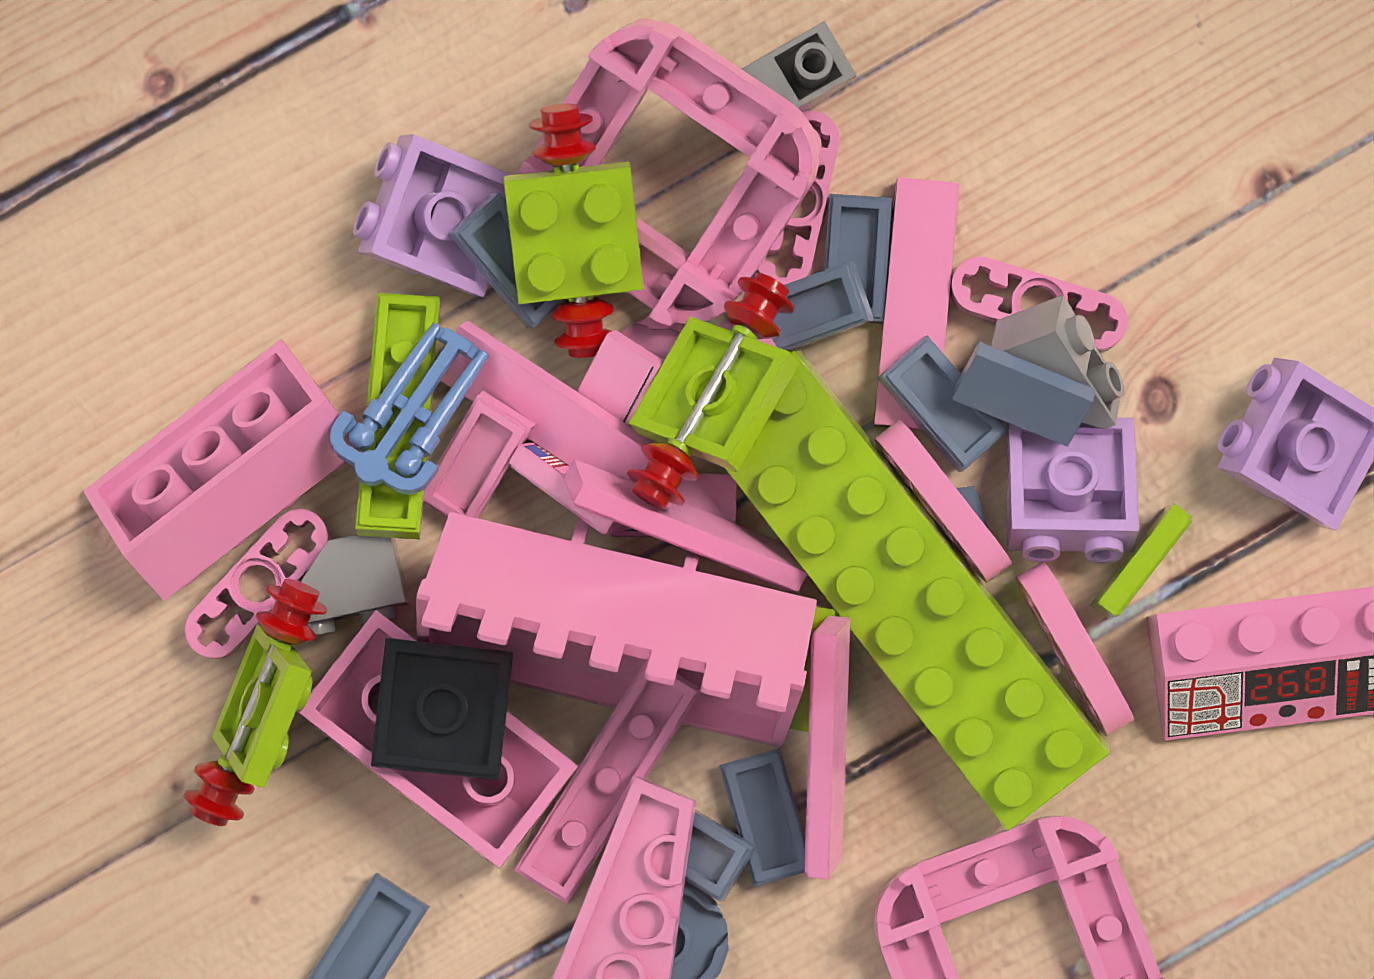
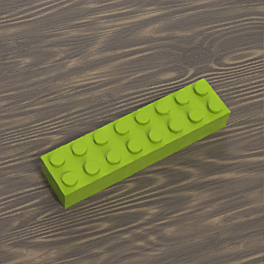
[725,350,1110,831]

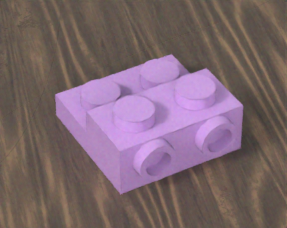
[353,134,511,297]
[1217,357,1374,531]
[1006,418,1139,563]

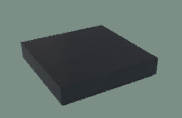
[371,638,513,781]

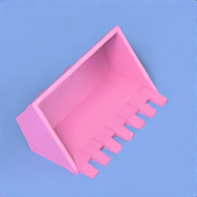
[416,512,817,748]

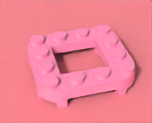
[518,18,821,326]
[874,816,1165,979]

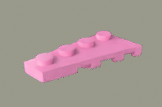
[552,776,696,979]

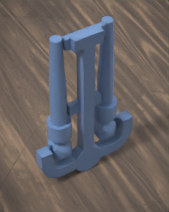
[330,323,489,494]

